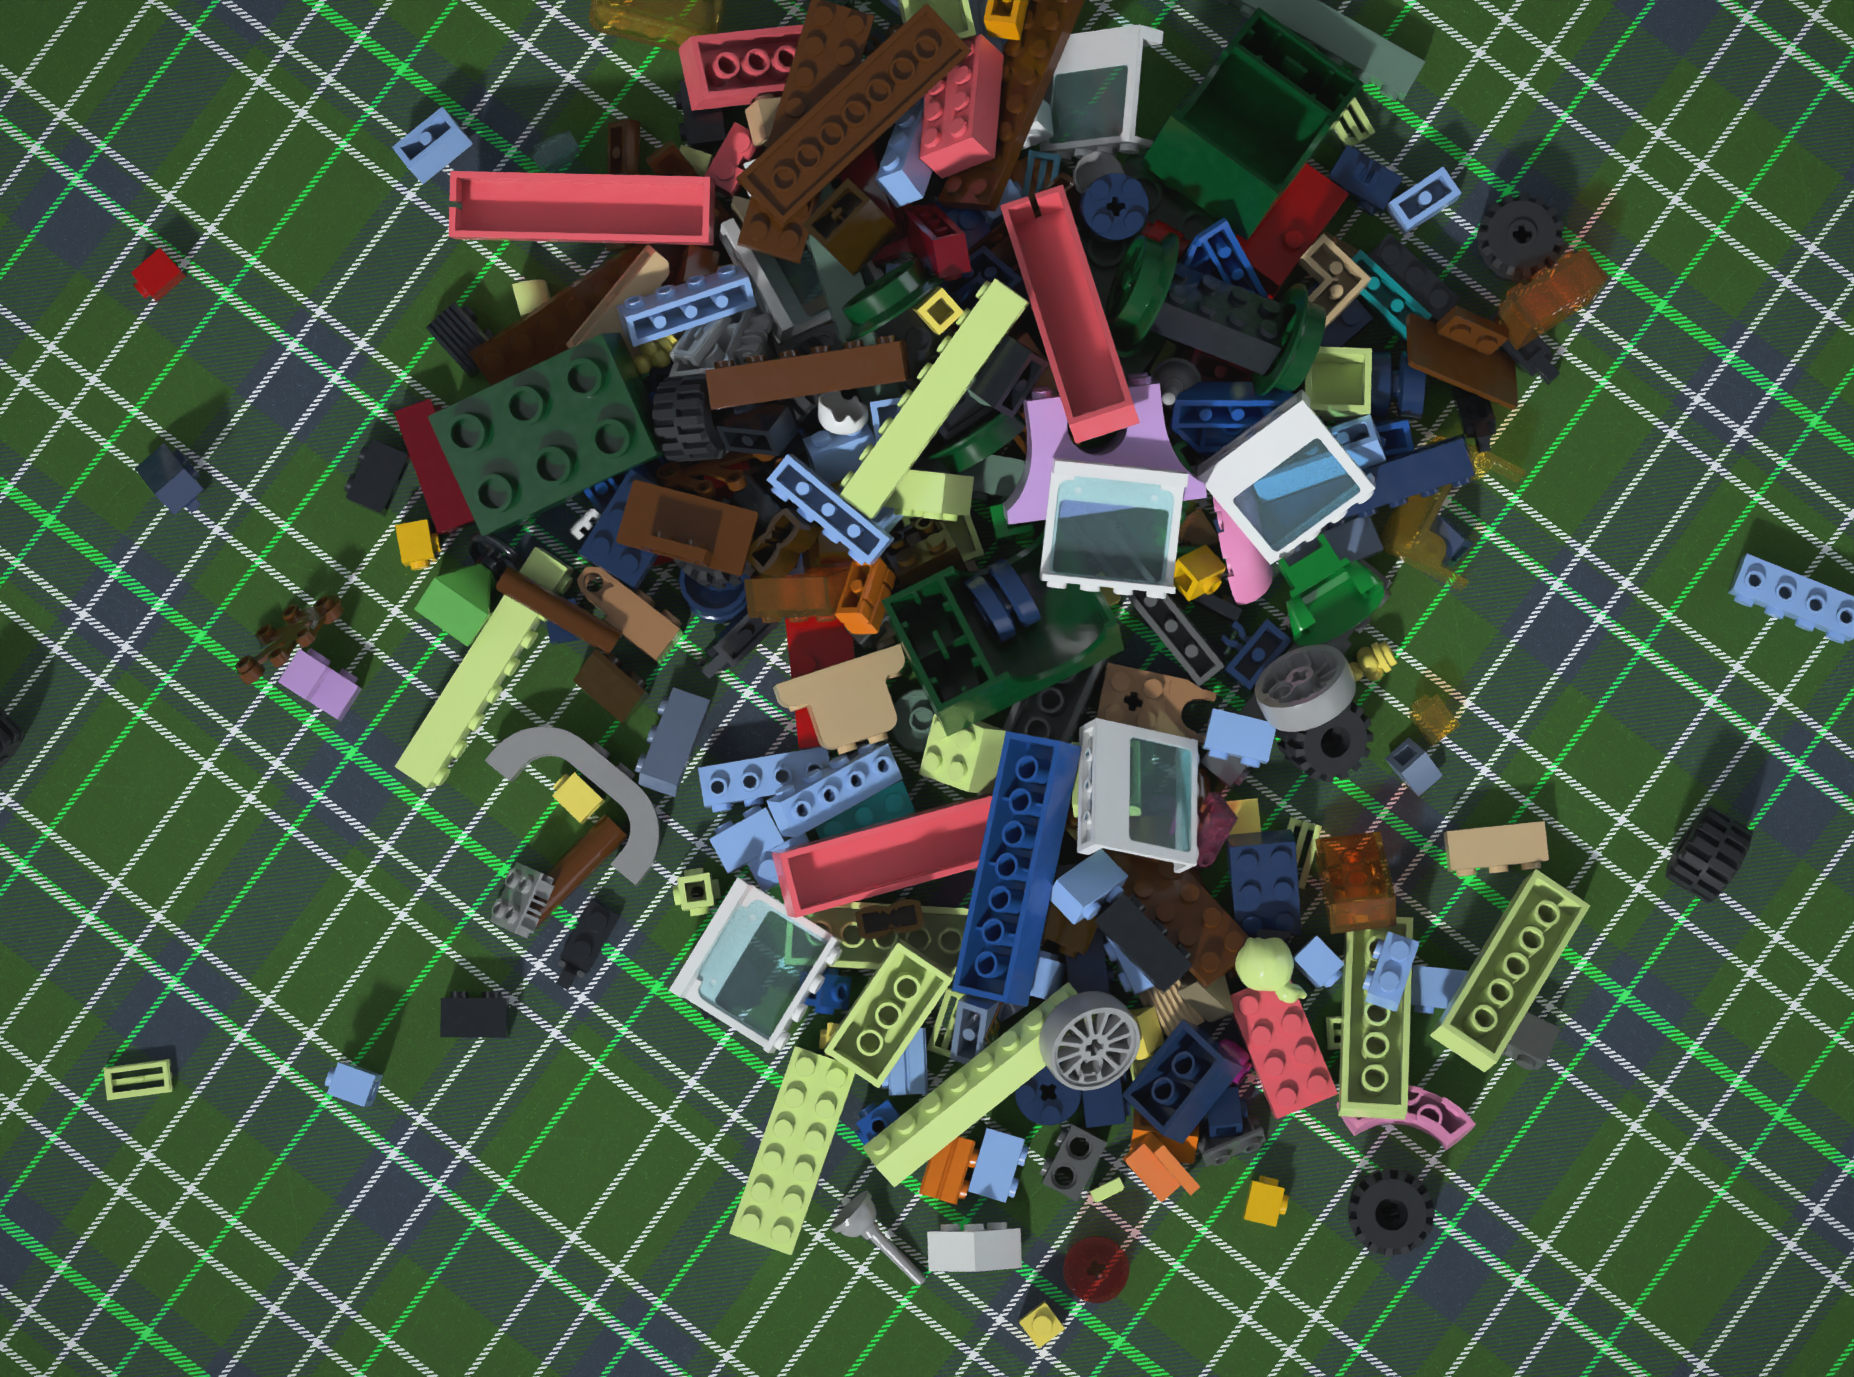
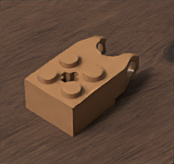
[576,567,684,665]
[1096,663,1217,745]

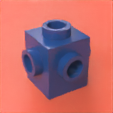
[799,968,852,1015]
[855,1100,901,1145]

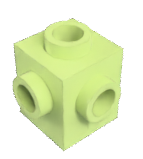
[673,868,721,916]

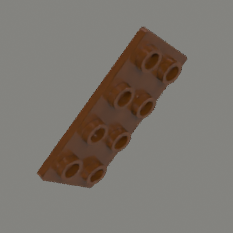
[1406,305,1518,410]
[616,480,759,576]

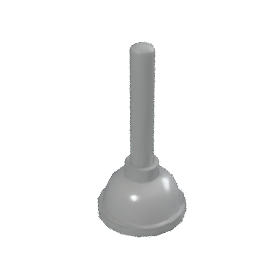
[1073,151,1124,195]
[1151,357,1202,409]
[831,1191,926,1286]

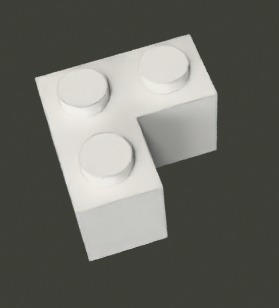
[927,1222,1022,1272]

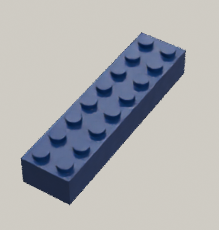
[952,731,1081,1007]

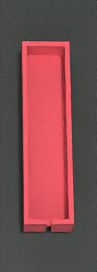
[449,171,715,245]
[1000,185,1140,444]
[771,792,993,918]

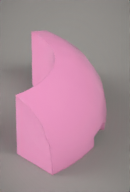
[1212,484,1273,606]
[1337,1085,1476,1151]

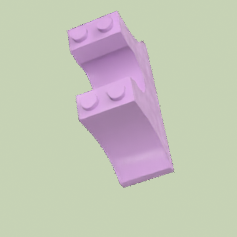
[1003,372,1207,524]

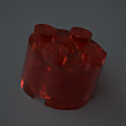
[1062,1235,1130,1303]

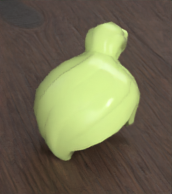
[1235,937,1307,1003]

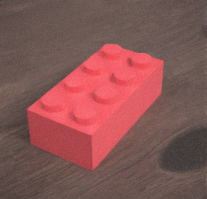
[678,24,804,111]
[919,34,1004,179]
[1230,979,1338,1119]

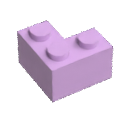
[278,648,362,721]

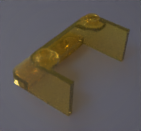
[589,0,727,52]
[1380,437,1526,591]

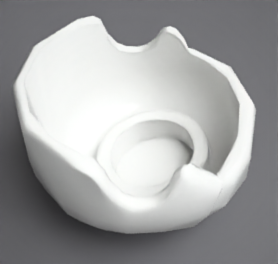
[818,391,869,435]

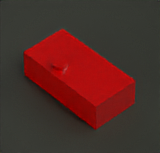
[1236,164,1349,299]
[785,613,864,750]

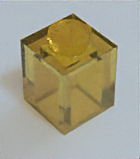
[1408,694,1460,747]

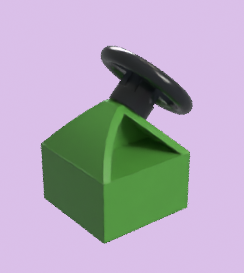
[414,532,524,647]

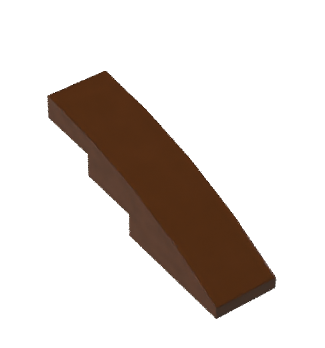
[645,139,732,264]

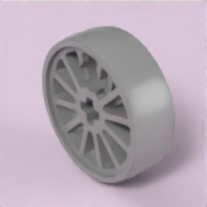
[1255,645,1356,732]
[1039,991,1140,1091]

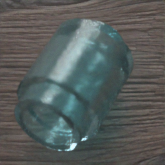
[531,130,581,173]

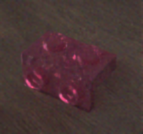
[1192,792,1238,868]

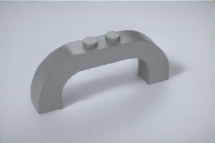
[484,727,661,886]

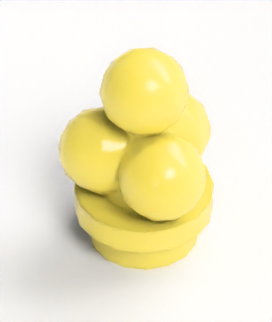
[633,334,679,374]
[1349,641,1398,682]

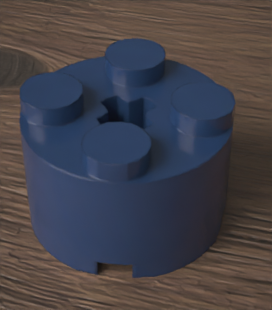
[1077,173,1149,243]
[1015,1062,1081,1125]

